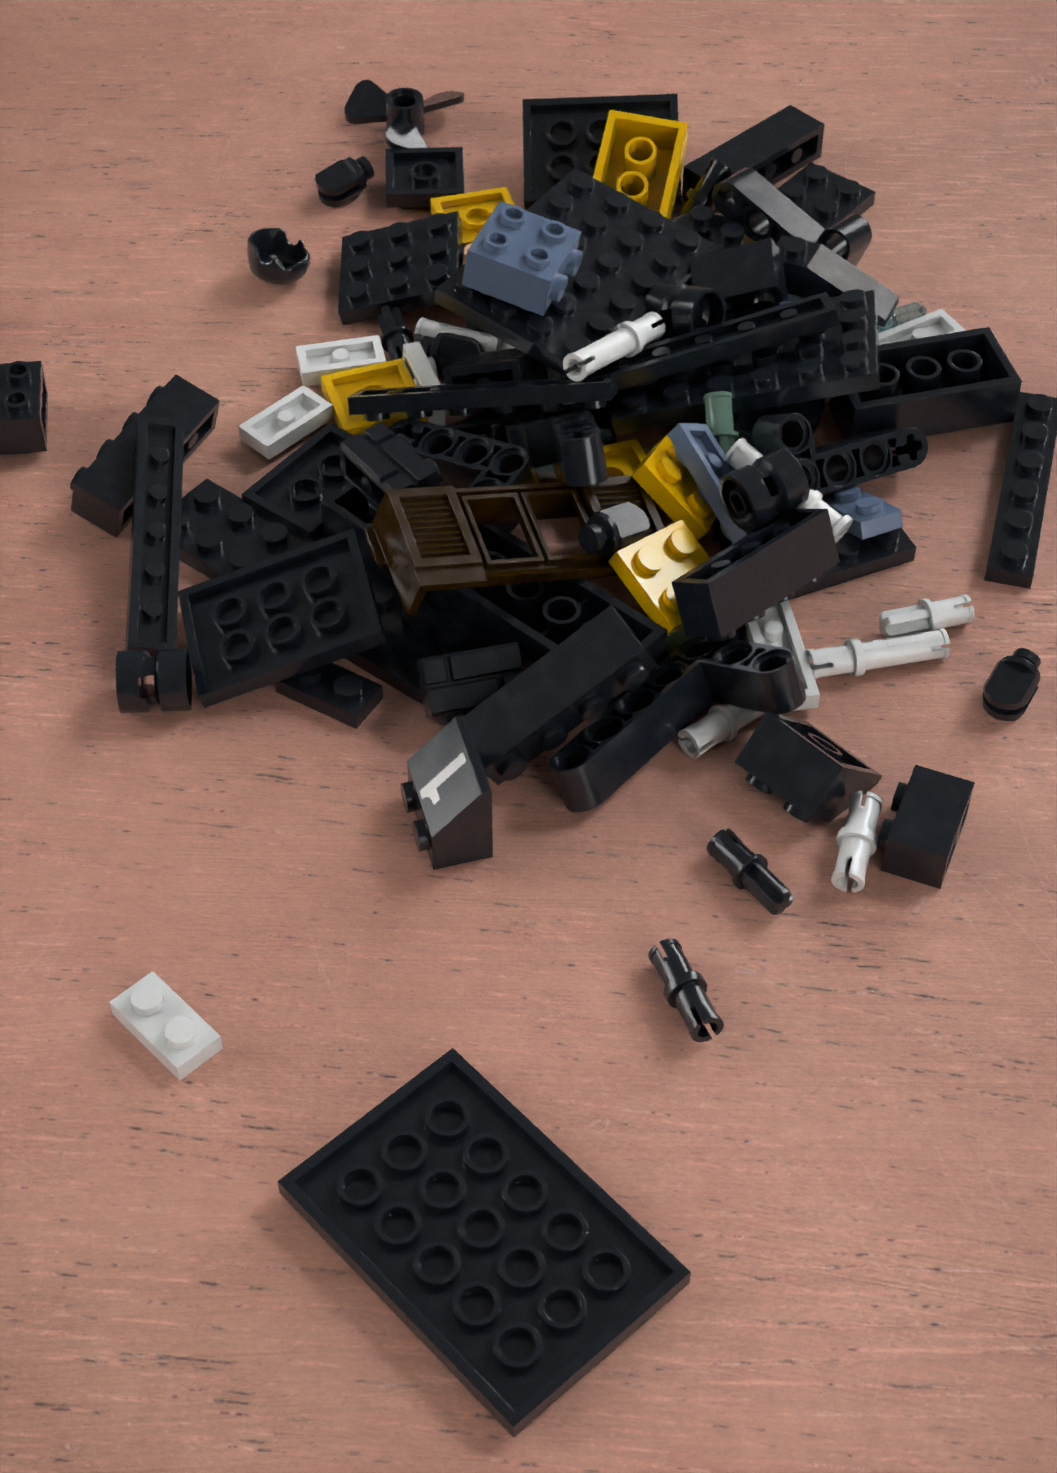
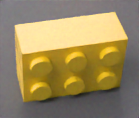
[593,110,688,220]

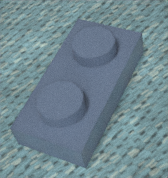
[822,485,903,540]

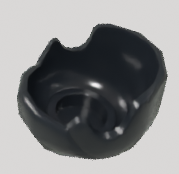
[247,228,310,285]

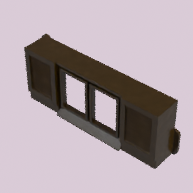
[364,475,665,615]

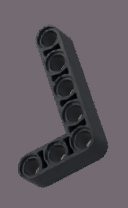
[549,637,806,812]

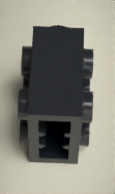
[0,361,48,455]

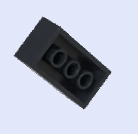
[825,327,1022,439]

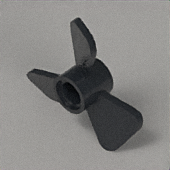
[345,80,464,148]

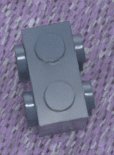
[461,201,583,316]

